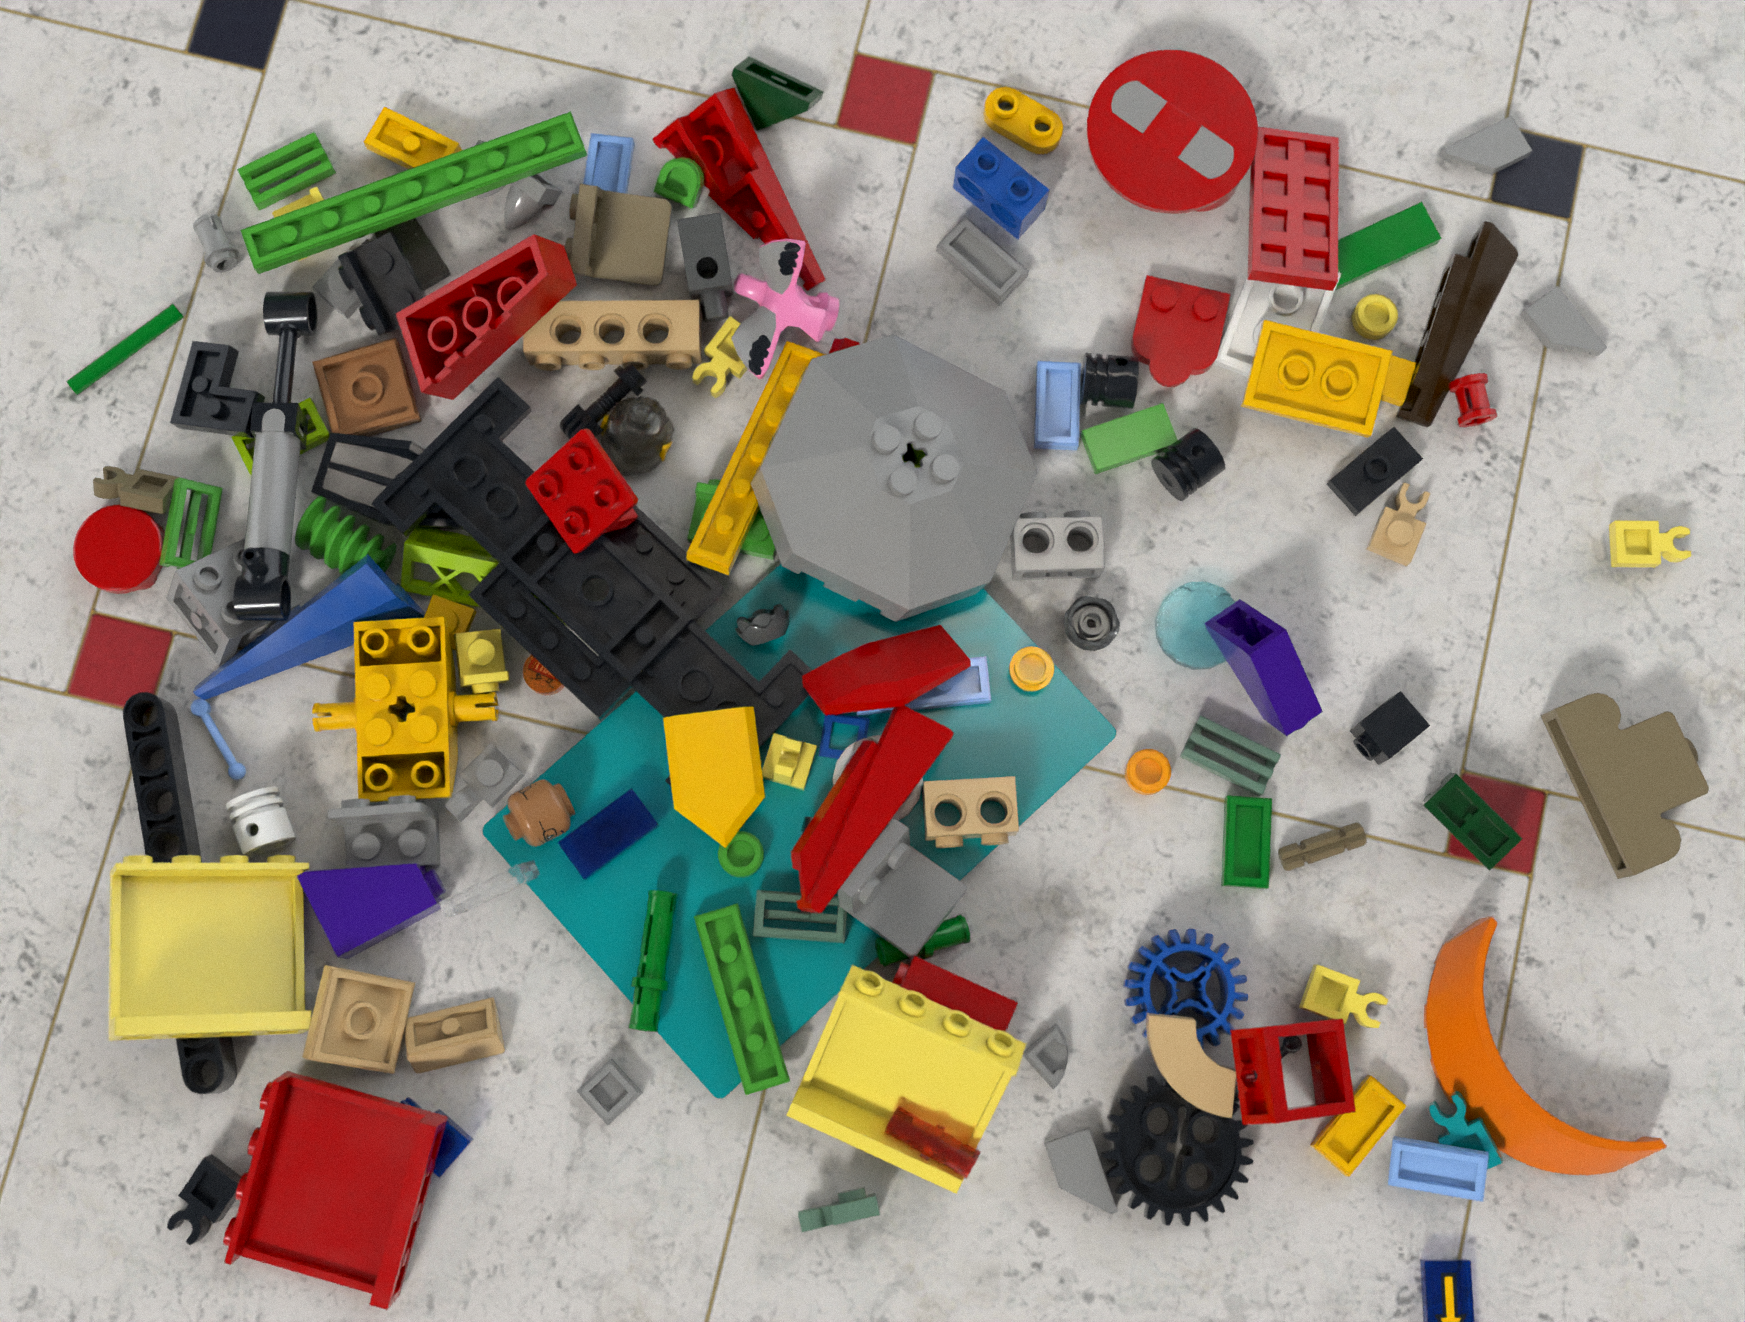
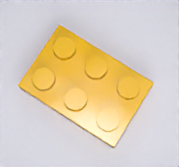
[1241,320,1393,438]

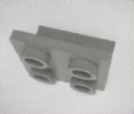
[166,538,301,665]
[328,795,441,868]
[838,818,967,958]

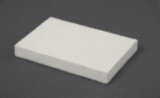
[1214,272,1341,377]

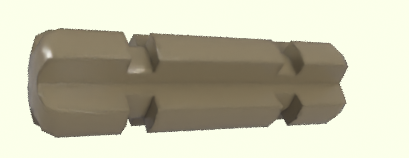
[1278,822,1367,871]

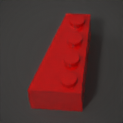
[396,234,577,400]

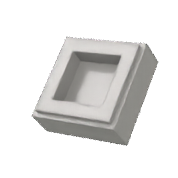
[577,1059,643,1125]

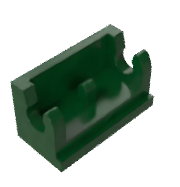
[1423,773,1523,871]

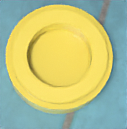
[1352,294,1398,340]

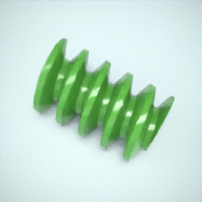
[295,496,397,575]

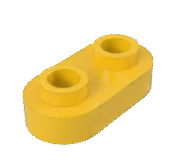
[983,87,1063,154]

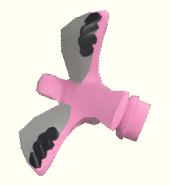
[731,239,839,379]

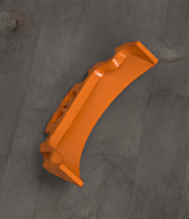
[1424,916,1667,1175]

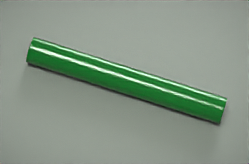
[66,304,184,395]

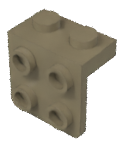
[565,184,672,286]

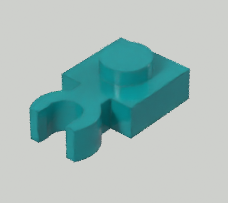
[1429,1091,1503,1170]

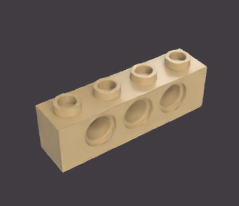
[523,300,702,371]

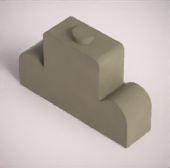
[1541,693,1709,879]

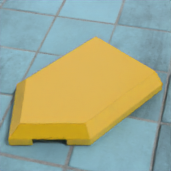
[663,707,765,848]

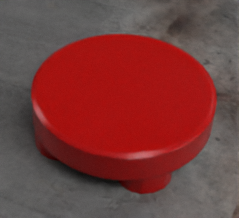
[73,504,165,594]

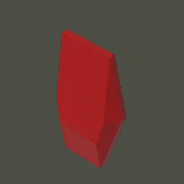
[802,625,971,715]

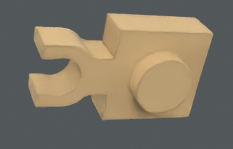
[1366,482,1431,566]

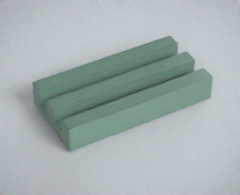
[1179,715,1281,796]
[753,890,847,943]

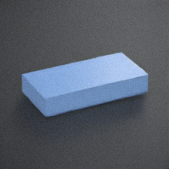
[583,133,634,193]
[1034,361,1081,450]
[1388,1136,1489,1202]

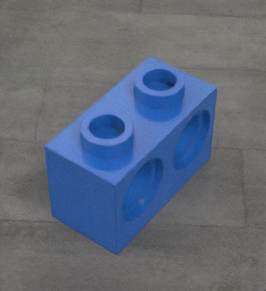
[953,137,1050,240]

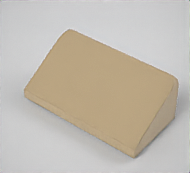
[405,997,505,1073]

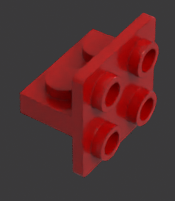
[525,429,639,554]

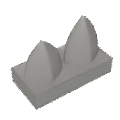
[475,140,562,230]

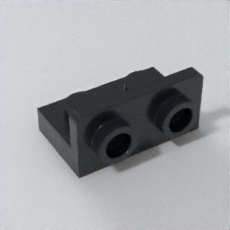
[338,231,426,336]

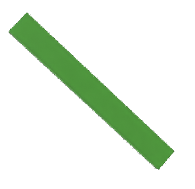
[240,111,587,274]

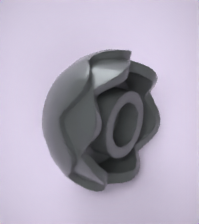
[1064,596,1120,651]
[735,604,790,646]

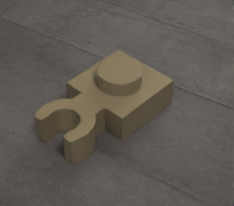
[93,466,179,514]

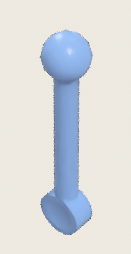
[191,699,246,780]

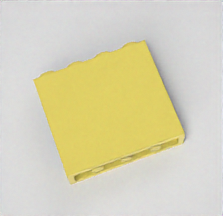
[108,855,312,1041]
[786,965,1026,1194]

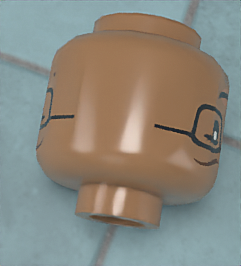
[503,779,575,847]

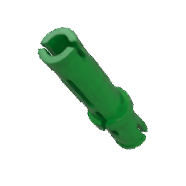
[628,890,678,1032]

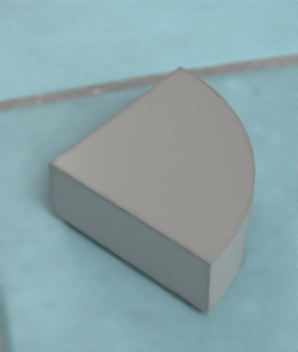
[1023,1024,1068,1089]

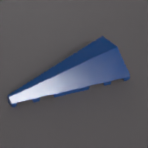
[193,554,425,700]

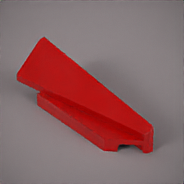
[791,706,954,914]

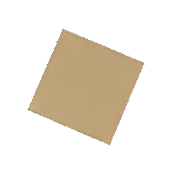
[302,965,415,1074]

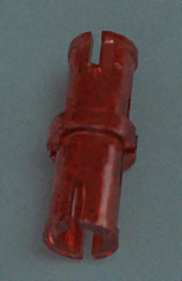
[884,1106,981,1179]

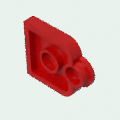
[1131,275,1231,387]

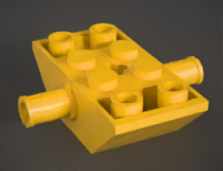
[312,617,499,803]

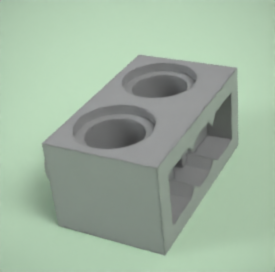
[1010,510,1105,580]

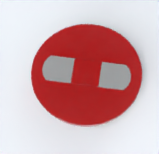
[1087,49,1258,214]

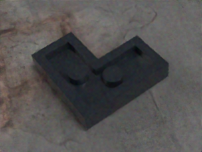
[170,341,265,438]

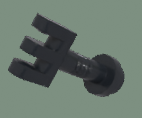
[560,363,647,439]

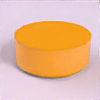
[1125,749,1171,795]

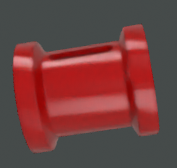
[1448,373,1498,428]

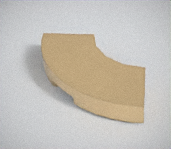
[1146,1013,1236,1118]

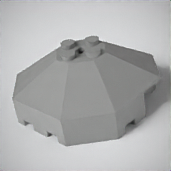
[751,334,1037,622]

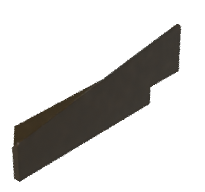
[1396,221,1518,427]

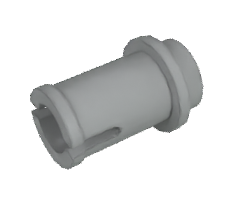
[193,214,239,273]

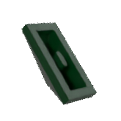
[731,57,824,131]

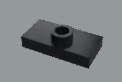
[1327,427,1423,517]

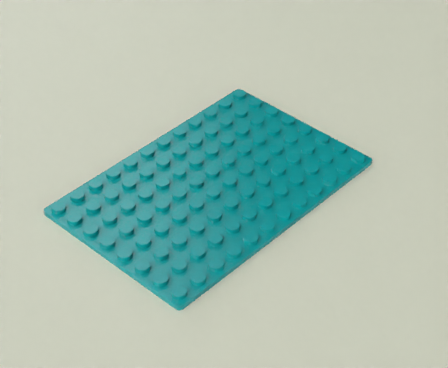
[482,564,1116,1099]

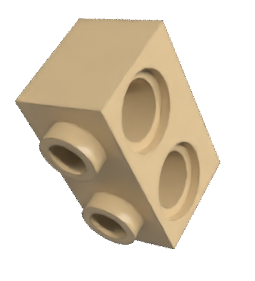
[922,776,1019,848]

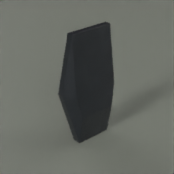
[311,432,464,530]

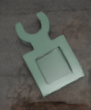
[798,1187,880,1232]

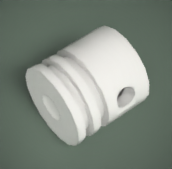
[225,787,296,858]

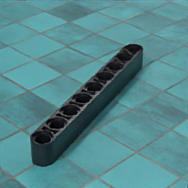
[123,692,237,1094]

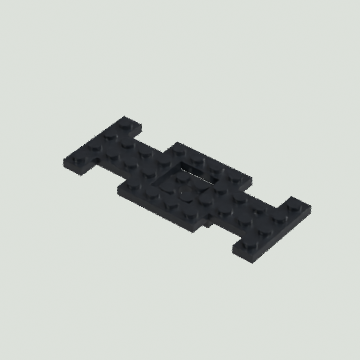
[371,377,812,786]

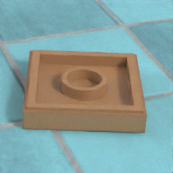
[312,337,422,437]

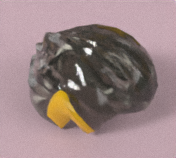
[600,396,675,478]

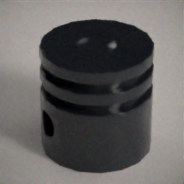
[1080,352,1139,409]
[1151,428,1225,501]

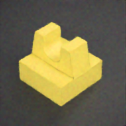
[762,733,817,791]

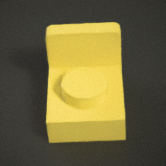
[454,629,510,694]

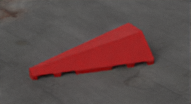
[652,87,826,291]

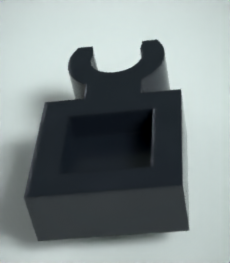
[167,1154,241,1245]

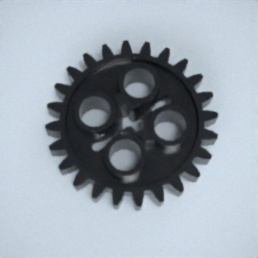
[1101,1076,1254,1226]

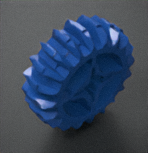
[1123,928,1248,1050]

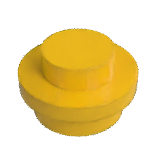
[1009,646,1054,692]

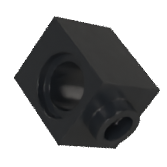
[1350,691,1430,765]

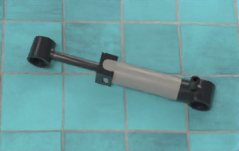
[234,292,318,621]

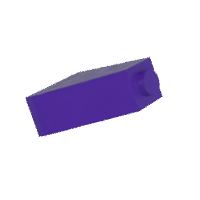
[1204,599,1323,736]
[297,863,446,959]

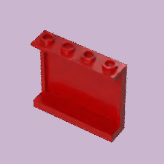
[223,1071,448,1310]

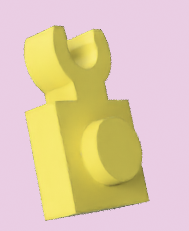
[692,316,748,398]
[1609,520,1691,568]
[1299,964,1388,1028]

